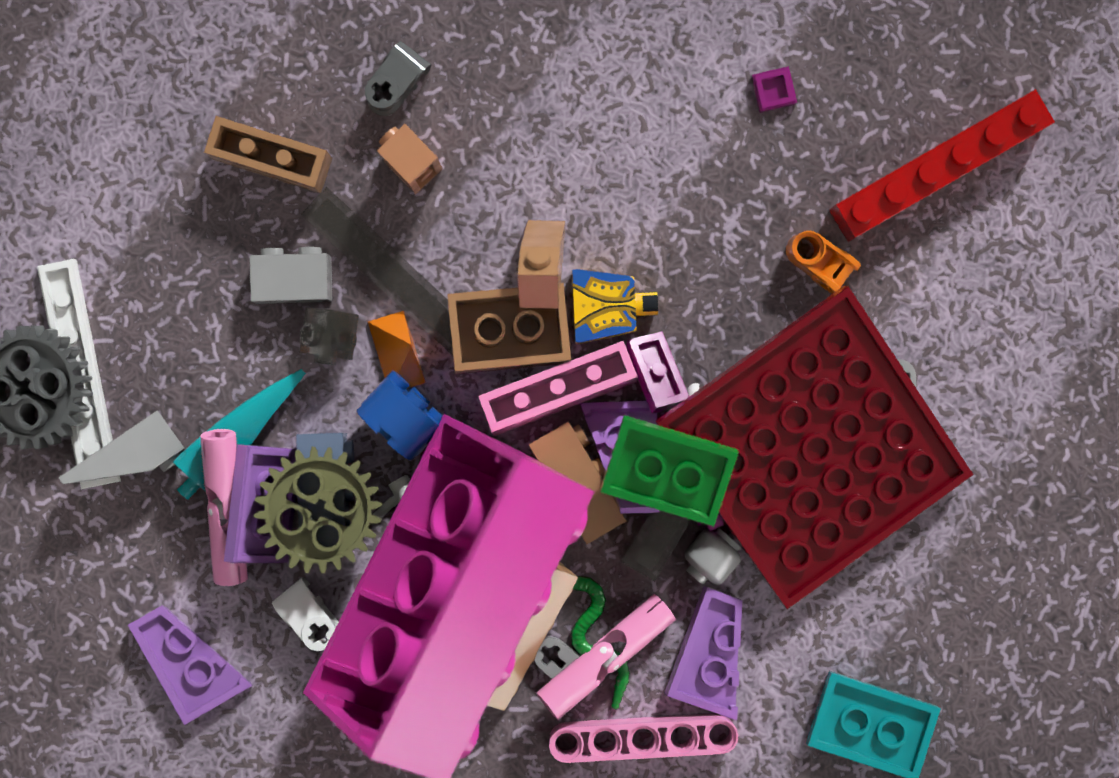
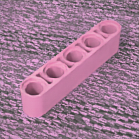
[549,713,738,763]

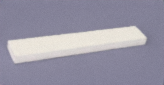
[37,259,121,489]

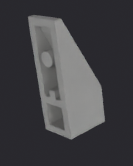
[59,410,185,484]

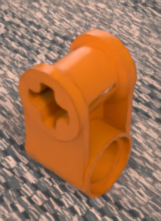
[786,231,861,294]

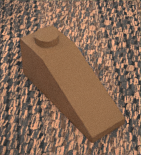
[518,220,565,309]

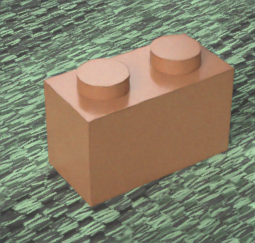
[377,124,443,195]

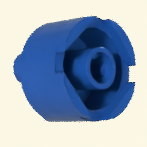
[356,370,443,461]

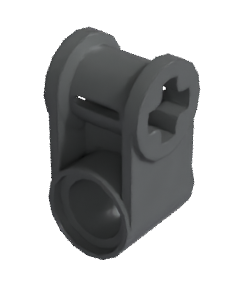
[365,41,432,116]

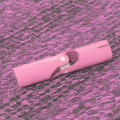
[200,429,248,586]
[536,594,676,720]

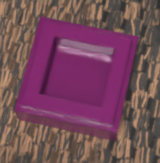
[751,66,797,113]

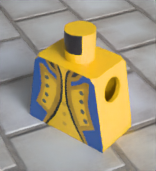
[572,269,658,344]

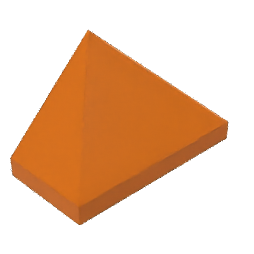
[368,311,426,389]

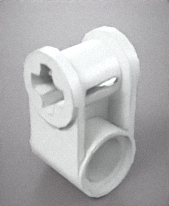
[272,577,338,651]

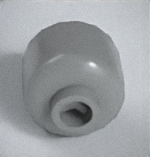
[685,528,741,585]

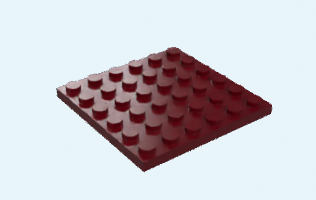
[655,286,974,610]

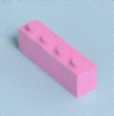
[478,341,637,436]

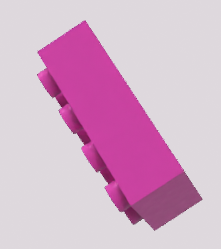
[303,414,594,778]

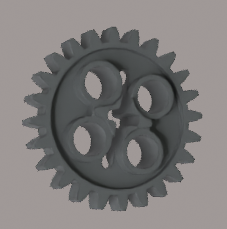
[0,325,93,449]

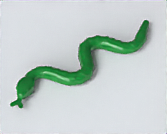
[560,554,630,710]

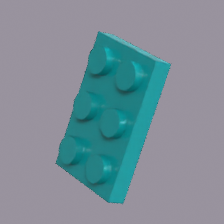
[806,671,941,778]

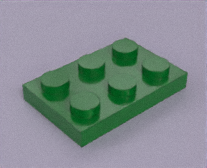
[600,415,738,526]

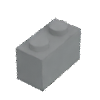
[250,247,332,304]

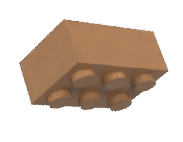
[447,283,571,375]

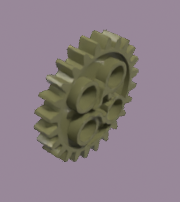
[254,446,382,574]

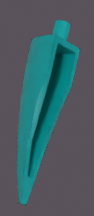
[173,369,306,500]

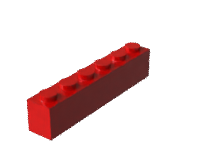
[830,89,1055,242]

